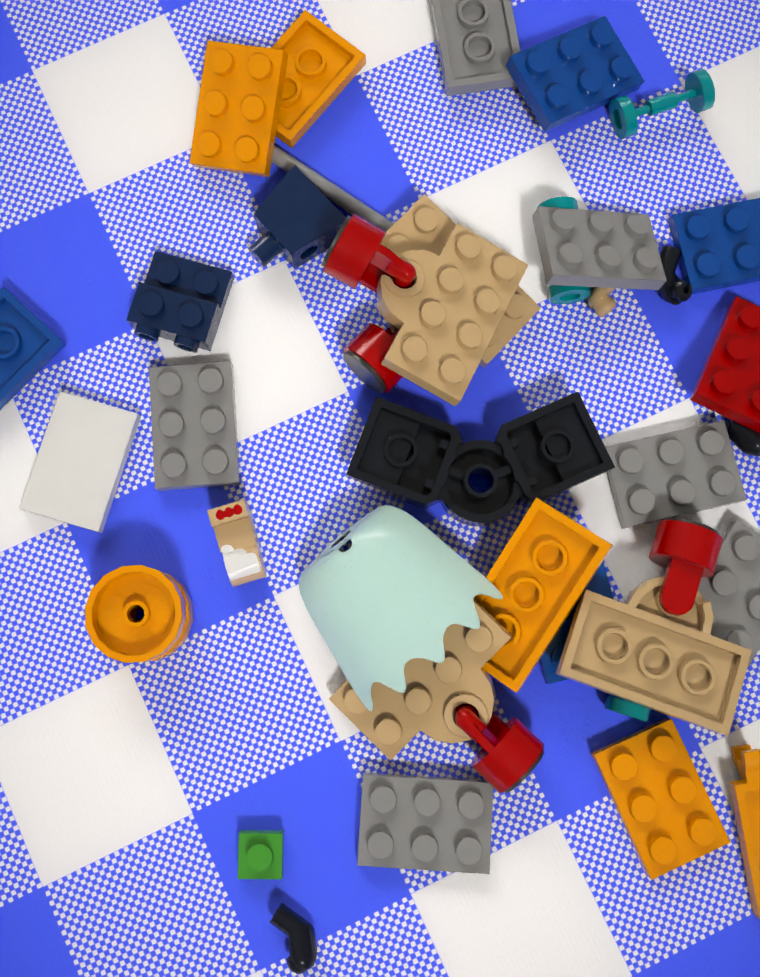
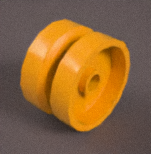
[85,565,193,663]

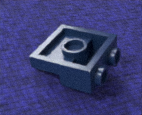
[126,251,234,353]

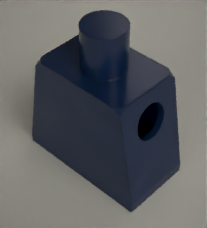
[248,165,346,268]

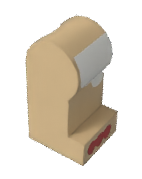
[207,499,267,587]

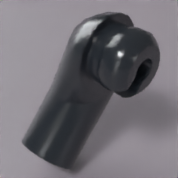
[658,246,692,305]
[269,903,318,974]

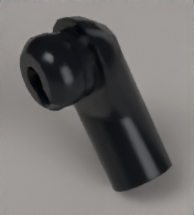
[727,418,760,457]

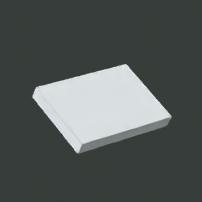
[19,391,141,533]

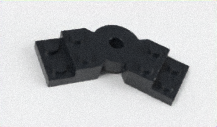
[346,392,615,527]

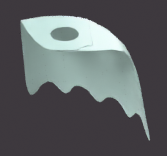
[298,505,503,711]

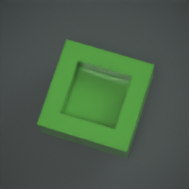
[238,830,284,879]

